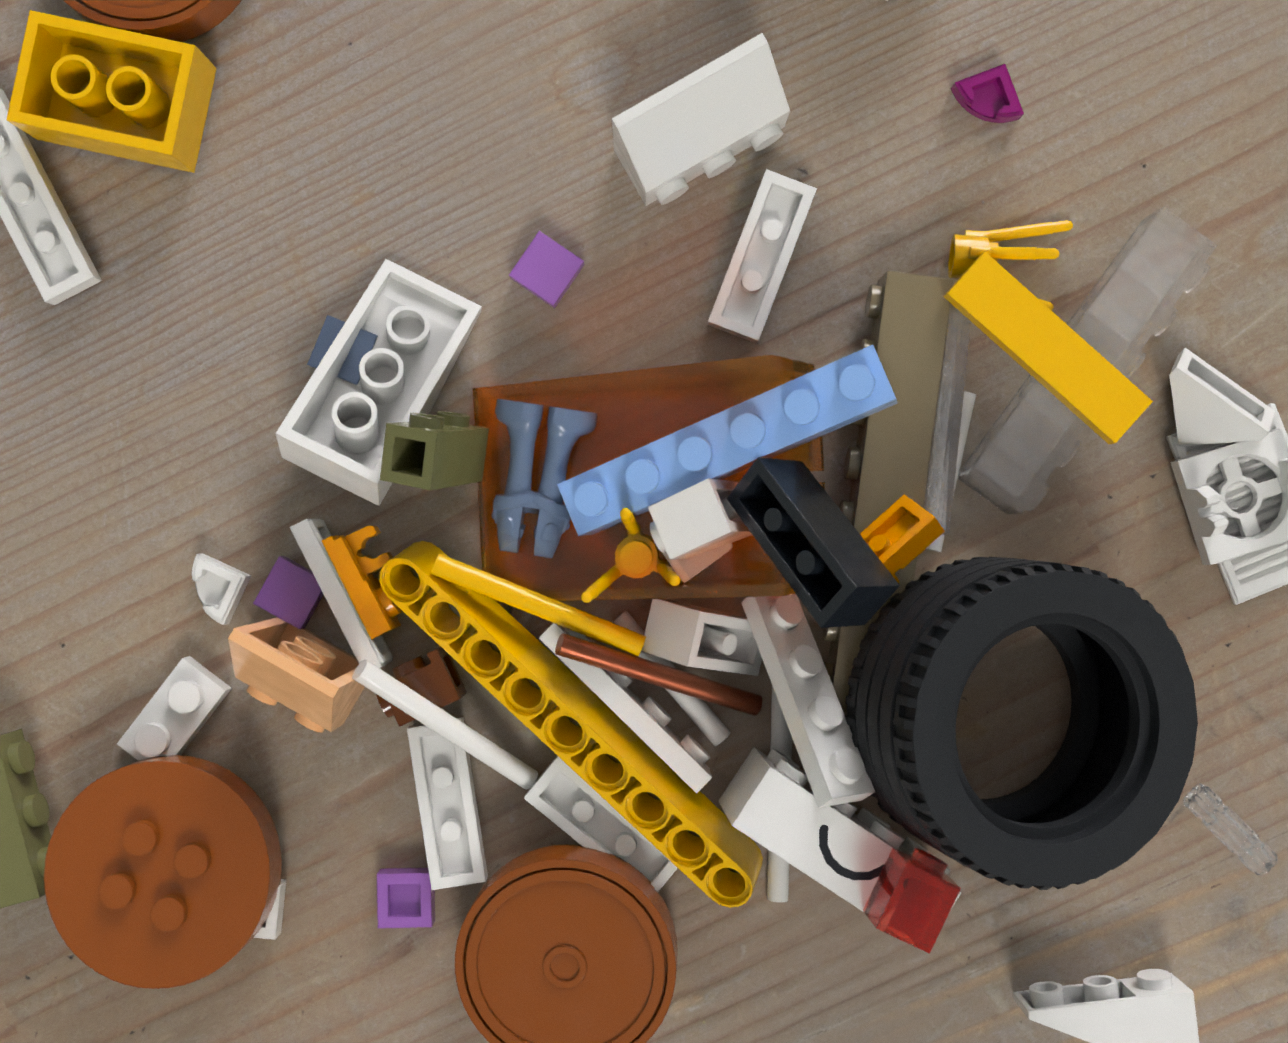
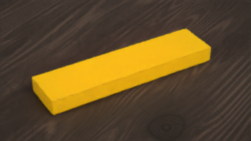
[943,252,1153,444]

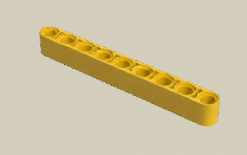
[379,541,763,908]

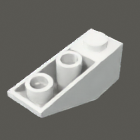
[1013,969,1199,1043]

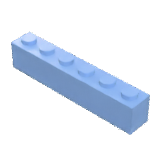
[557,345,898,536]

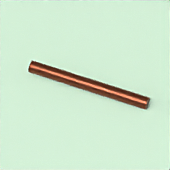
[555,633,762,716]

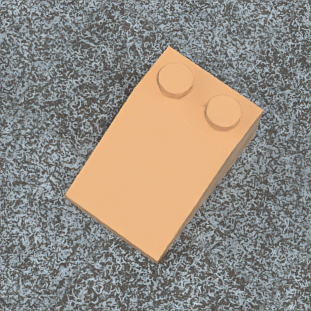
[228,617,365,733]

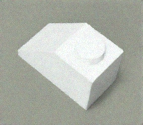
[648,478,752,560]
[641,598,762,676]

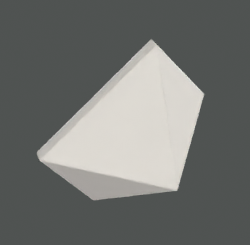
[1169,348,1275,446]

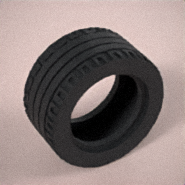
[845,556,1198,890]

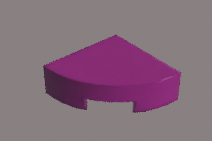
[950,64,1024,123]

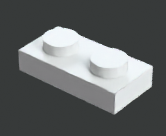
[117,656,232,761]

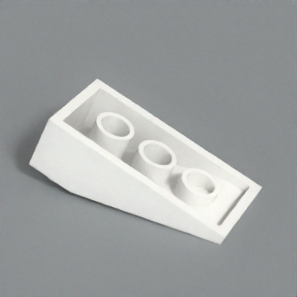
[276,259,482,506]

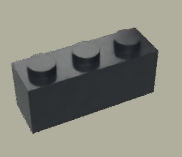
[727,457,900,628]

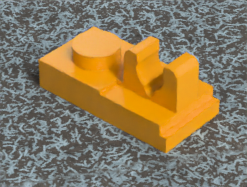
[860,494,945,583]
[322,525,402,640]

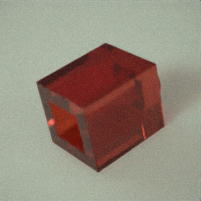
[863,848,961,954]

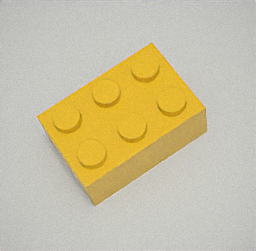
[6,10,217,173]

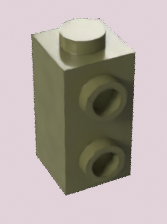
[380,411,489,491]

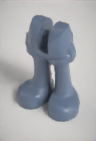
[492,398,598,558]

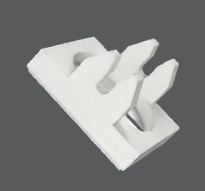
[1170,429,1288,565]

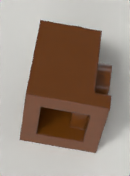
[376,646,467,727]

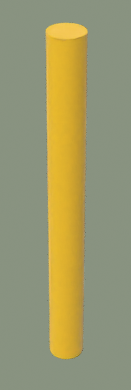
[431,553,646,657]

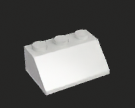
[612,33,790,206]

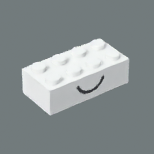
[718,747,961,951]

